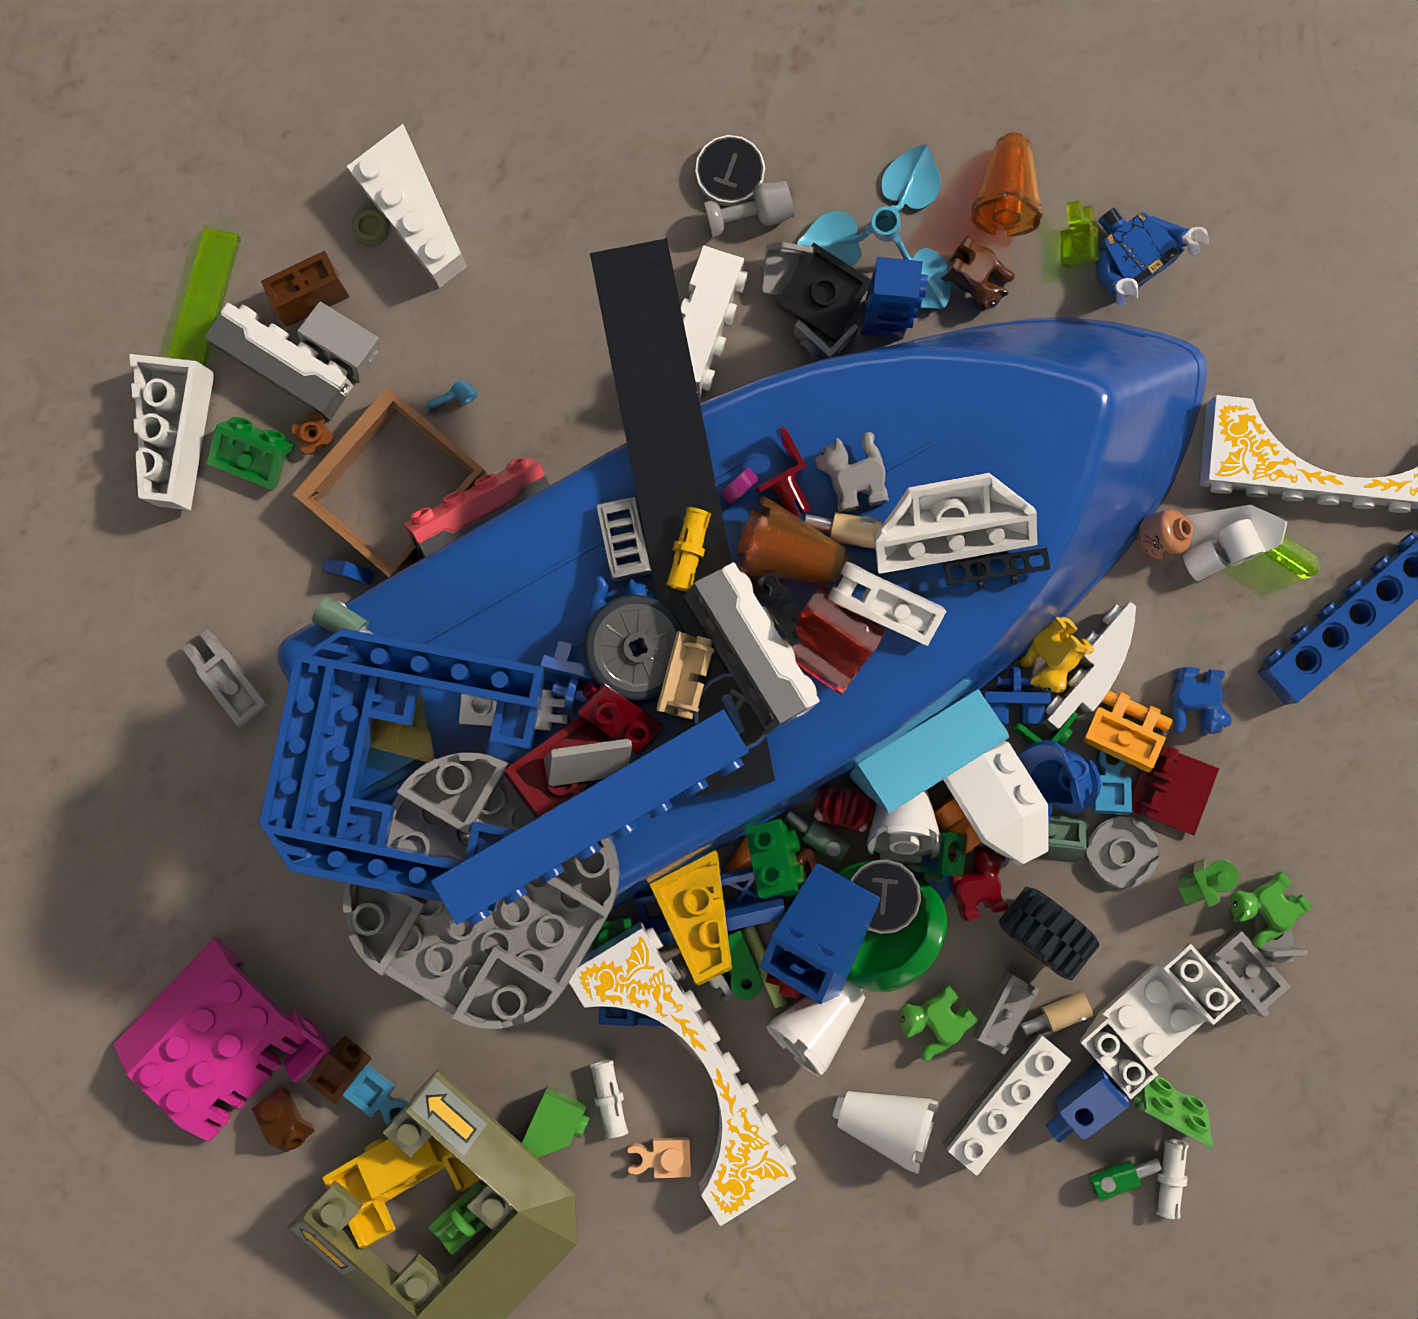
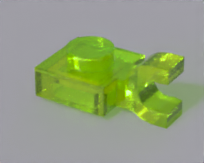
[1060,200,1099,268]

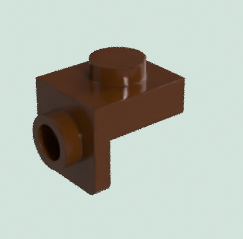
[252,1087,315,1152]

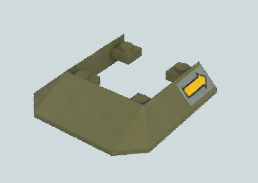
[287,1069,578,1319]

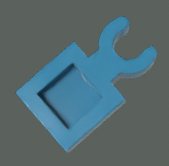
[1092,751,1132,815]
[343,1064,409,1125]

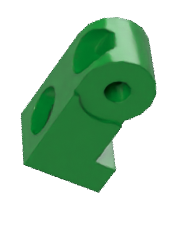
[728,929,762,1000]

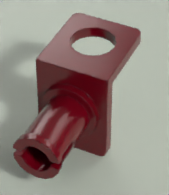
[753,426,812,521]

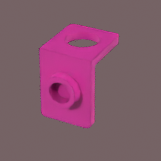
[283,1009,331,1083]

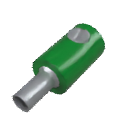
[1088,1158,1162,1202]

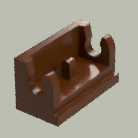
[261,251,349,327]

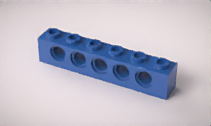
[1257,532,1418,705]

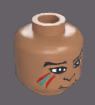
[1136,509,1193,560]

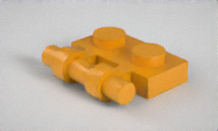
[1082,690,1173,773]

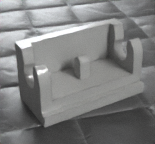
[297,302,380,382]
[972,971,1040,1055]

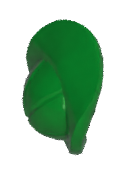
[837,860,948,992]

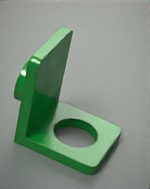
[1010,711,1078,746]

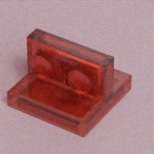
[782,585,886,695]

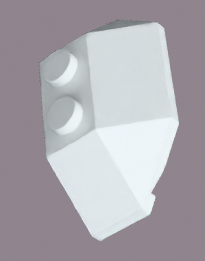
[874,473,1037,574]
[943,741,1048,867]

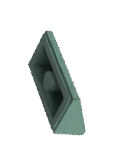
[1037,815,1087,862]

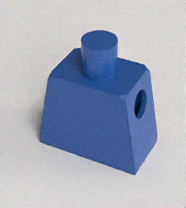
[1045,1061,1130,1142]

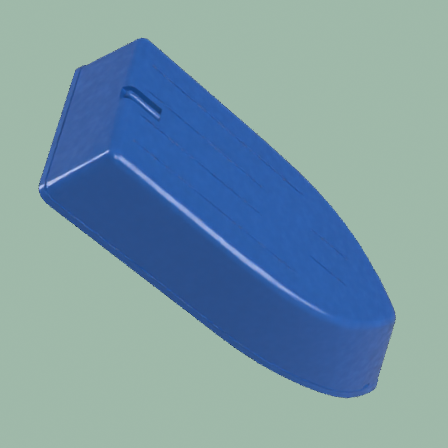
[277,317,1207,912]

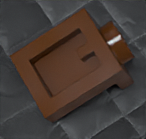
[307,1036,371,1104]

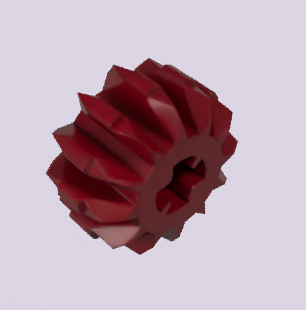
[813,785,875,833]

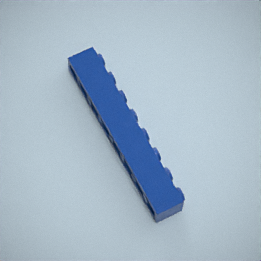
[431,709,749,927]

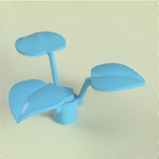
[797,144,951,309]

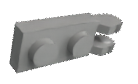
[183,629,270,728]

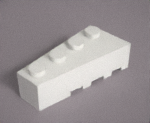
[347,124,467,288]
[681,246,748,400]
[129,354,214,510]

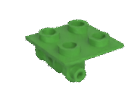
[1131,1076,1213,1149]

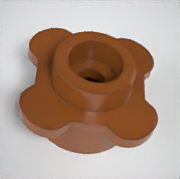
[292,413,334,454]

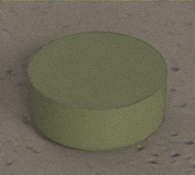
[352,209,389,247]

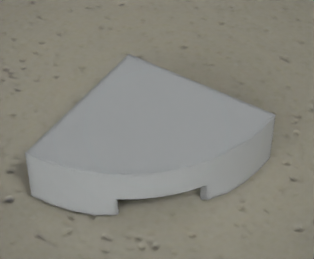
[709,974,735,1002]

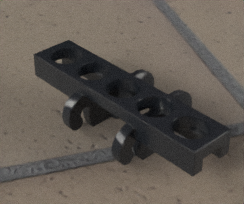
[943,548,1051,590]
[746,571,802,647]

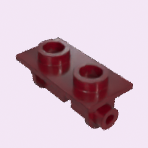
[577,682,664,754]

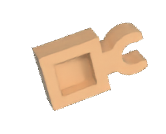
[628,1137,691,1178]

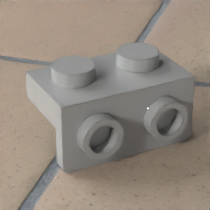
[1205,930,1291,1018]

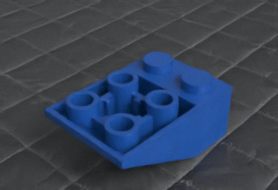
[759,863,881,1004]

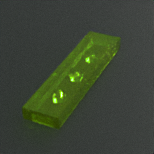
[167,226,241,366]

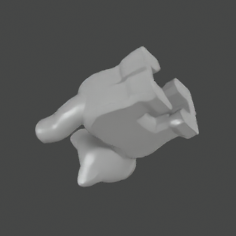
[815,432,889,513]

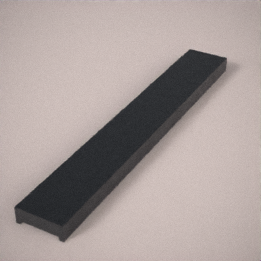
[590,238,775,797]

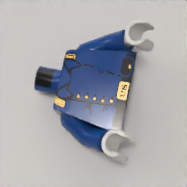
[1096,207,1210,306]

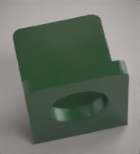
[903,832,967,882]

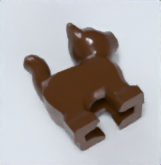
[941,236,1015,311]

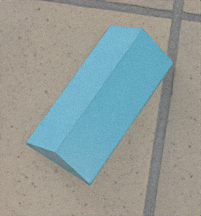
[849,689,1009,814]

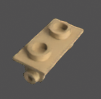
[656,631,715,719]

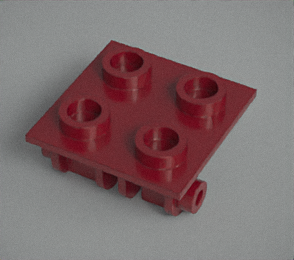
[1132,746,1220,836]

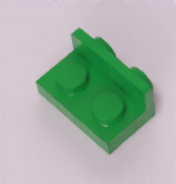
[207,417,295,490]

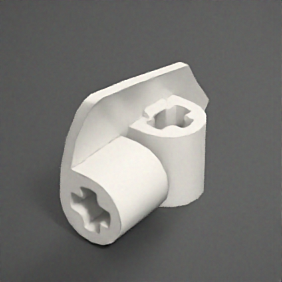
[1183,505,1288,581]

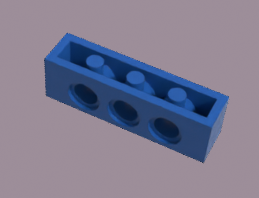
[861,257,928,339]

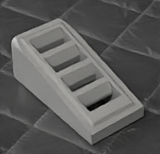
[596,497,652,582]

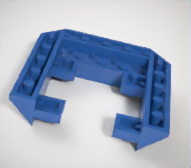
[259,628,545,912]

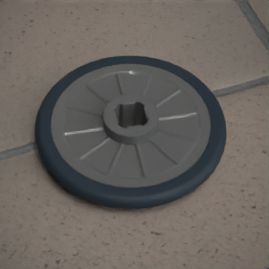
[584,595,684,701]

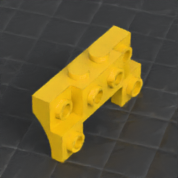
[322,1136,481,1249]

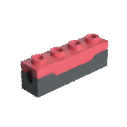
[403,457,550,559]

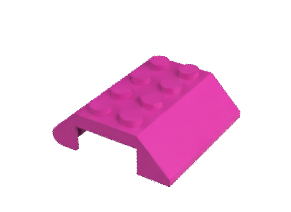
[113,937,310,1142]

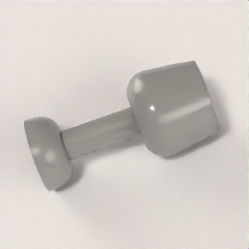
[704,181,794,237]

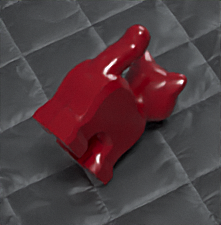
[948,846,1008,921]

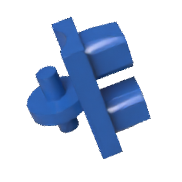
[540,641,597,711]
[981,667,1051,725]

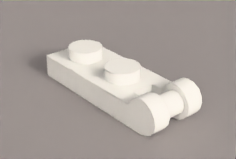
[828,562,946,646]

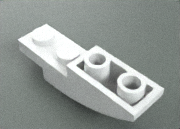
[1043,601,1136,731]

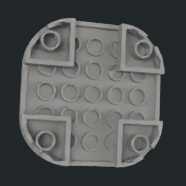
[343,753,620,1030]

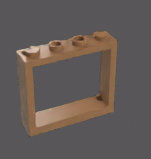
[292,387,487,578]

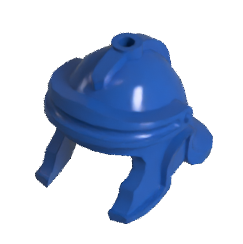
[1018,740,1101,823]

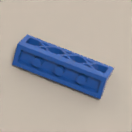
[634,867,787,946]

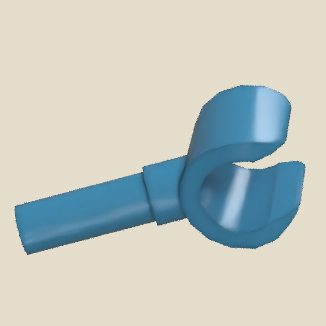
[426,381,478,411]

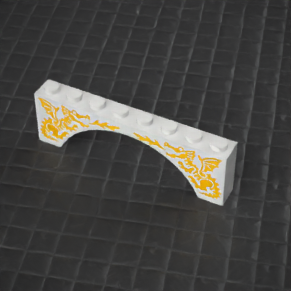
[1199,395,1418,513]
[569,921,797,1226]

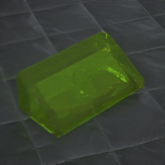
[1264,535,1320,579]

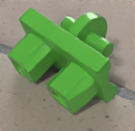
[1178,858,1239,907]
[428,1181,486,1256]

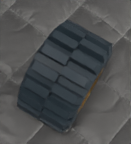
[998,886,1100,980]

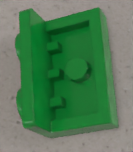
[745,819,807,902]

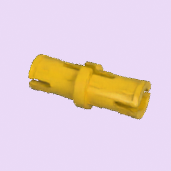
[666,507,711,592]

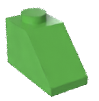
[522,1087,590,1158]

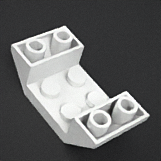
[1079,944,1241,1099]

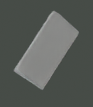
[543,739,632,786]

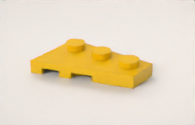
[650,851,732,986]

